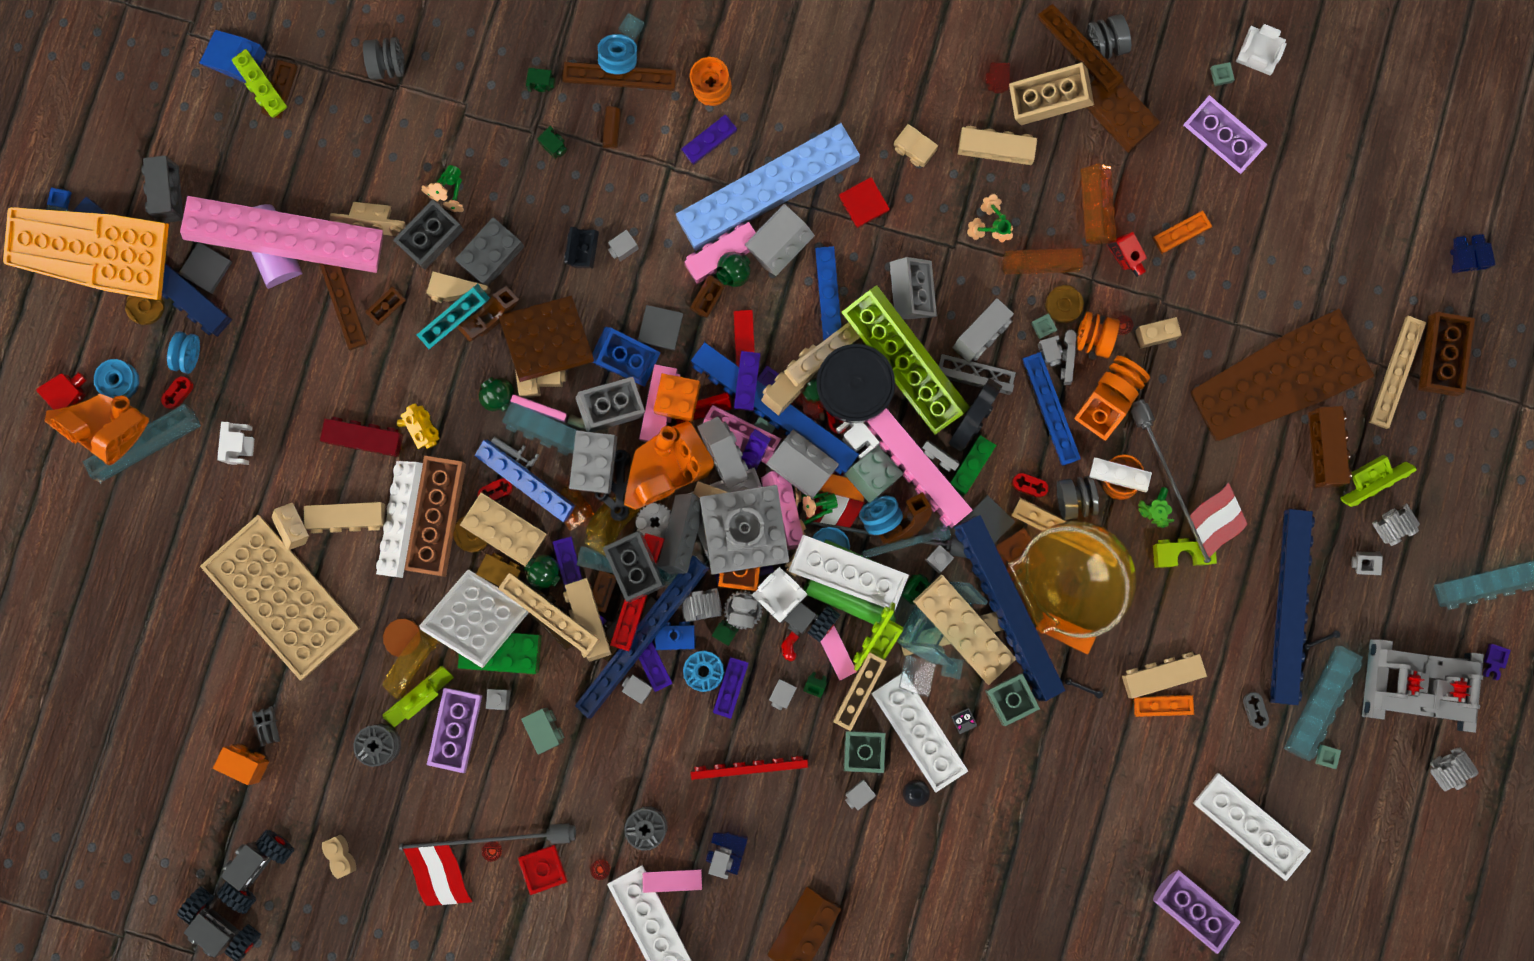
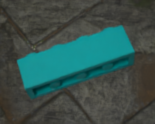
[417,284,490,349]

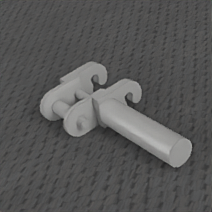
[491,437,539,470]

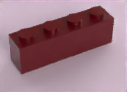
[320,417,404,457]

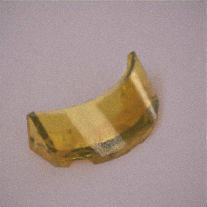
[585,493,649,557]
[382,630,441,699]

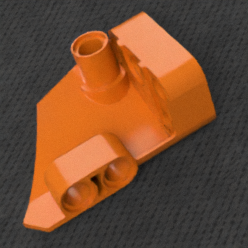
[45,394,149,465]
[624,421,714,510]

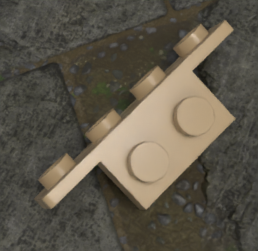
[330,202,406,236]

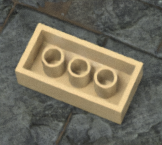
[1009,62,1094,125]
[460,493,548,567]

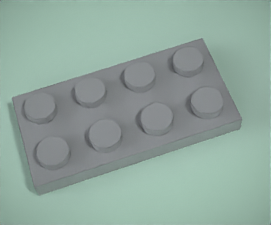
[922,440,959,471]

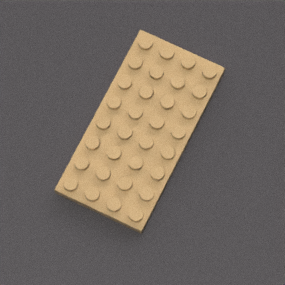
[200,515,360,681]

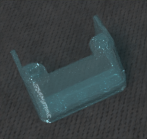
[897,581,988,666]

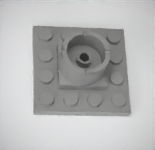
[700,485,789,575]

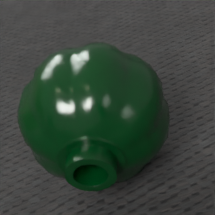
[717,252,751,287]
[479,377,514,412]
[524,555,561,590]

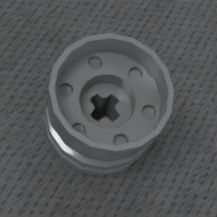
[1087,14,1132,59]
[363,37,405,80]
[1056,476,1099,520]
[353,724,401,767]
[625,806,668,851]

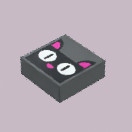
[951,708,977,734]

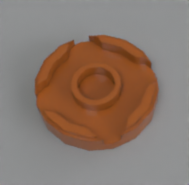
[383,619,423,657]

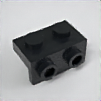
[564,227,599,269]

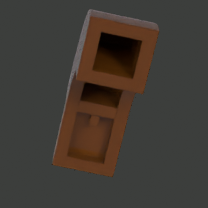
[458,286,519,342]
[879,492,932,547]

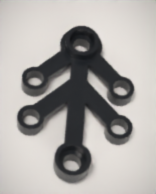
[596,449,631,521]

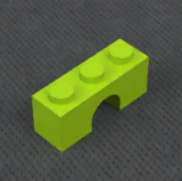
[1153,538,1217,568]

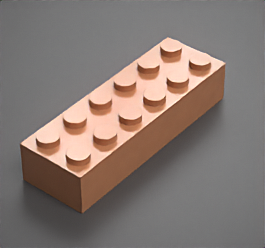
[404,456,466,577]

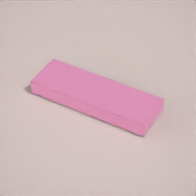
[511,395,569,423]
[821,626,857,681]
[642,870,702,893]

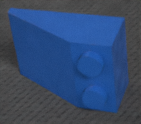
[199,30,267,83]
[592,327,661,387]

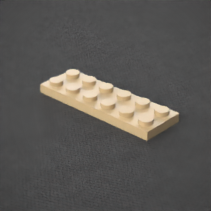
[913,575,1016,685]

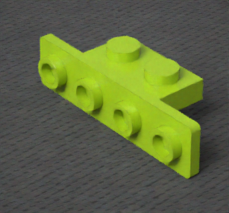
[232,49,287,118]
[1341,455,1417,507]
[853,602,903,671]
[382,666,454,727]

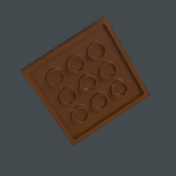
[498,295,594,382]

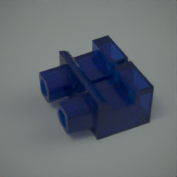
[1450,234,1496,273]
[706,831,748,875]

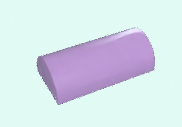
[1184,95,1268,174]
[251,204,303,289]
[427,688,483,773]
[1153,870,1240,954]

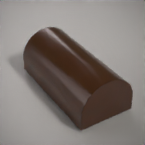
[602,106,621,149]
[690,275,726,318]
[365,286,406,326]

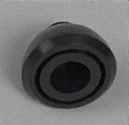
[903,779,930,807]

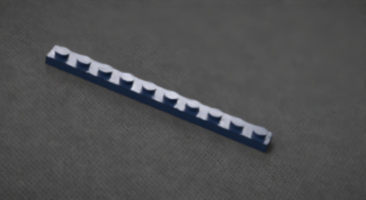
[575,555,709,719]

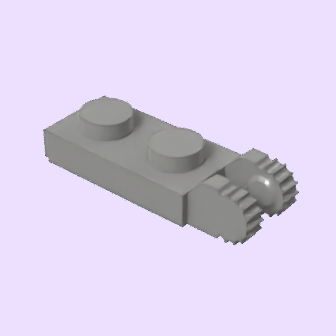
[1060,330,1077,386]

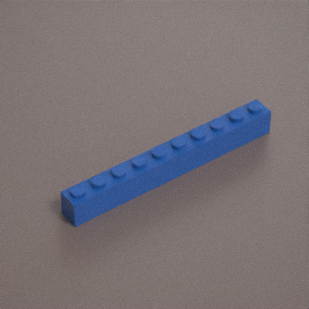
[691,342,859,475]

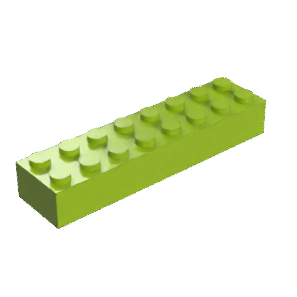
[842,285,970,435]

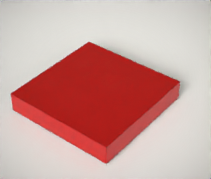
[838,177,890,228]
[518,844,568,895]

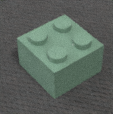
[845,445,903,503]
[985,673,1040,726]
[521,707,565,755]
[844,731,886,773]

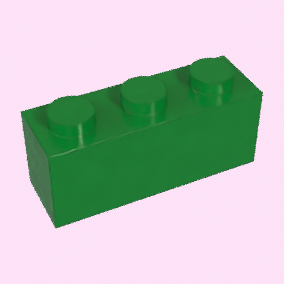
[950,435,997,496]

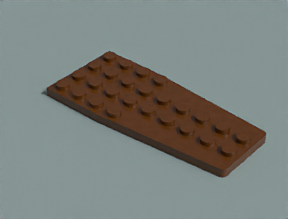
[1191,309,1374,441]

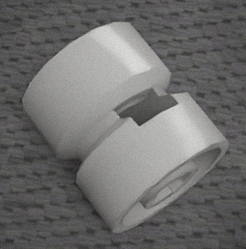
[728,596,758,629]

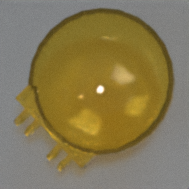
[1008,521,1137,638]

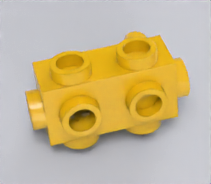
[397,403,440,449]

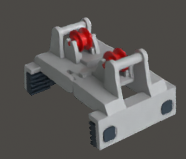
[1362,640,1484,733]

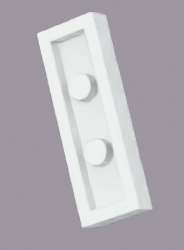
[1089,458,1152,492]

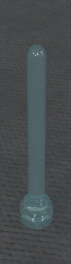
[862,525,951,558]

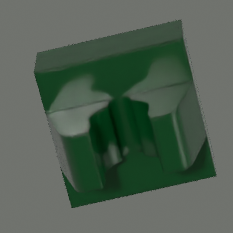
[803,672,827,698]

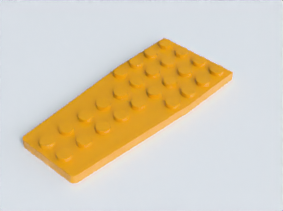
[3,207,169,300]

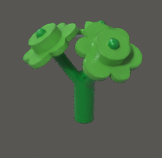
[1138,487,1174,528]

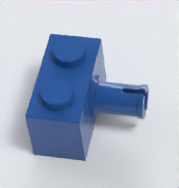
[655,622,695,650]

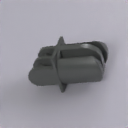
[252,706,280,747]

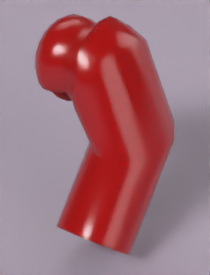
[781,632,799,661]

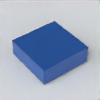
[47,188,72,211]

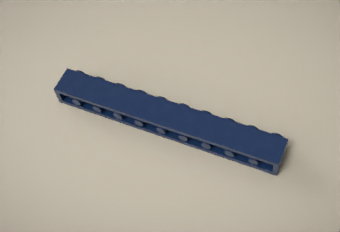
[72,197,232,337]
[1270,509,1315,705]
[954,515,1066,701]

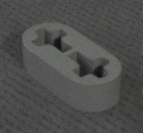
[1243,692,1269,729]

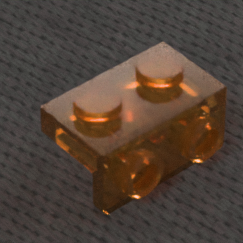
[558,486,595,531]

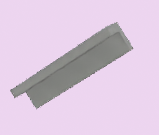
[939,354,1016,395]

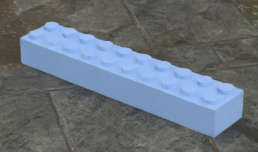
[676,123,860,251]

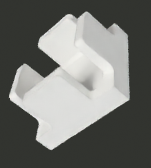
[1236,24,1287,76]
[217,422,255,465]
[836,422,880,460]
[752,567,808,623]

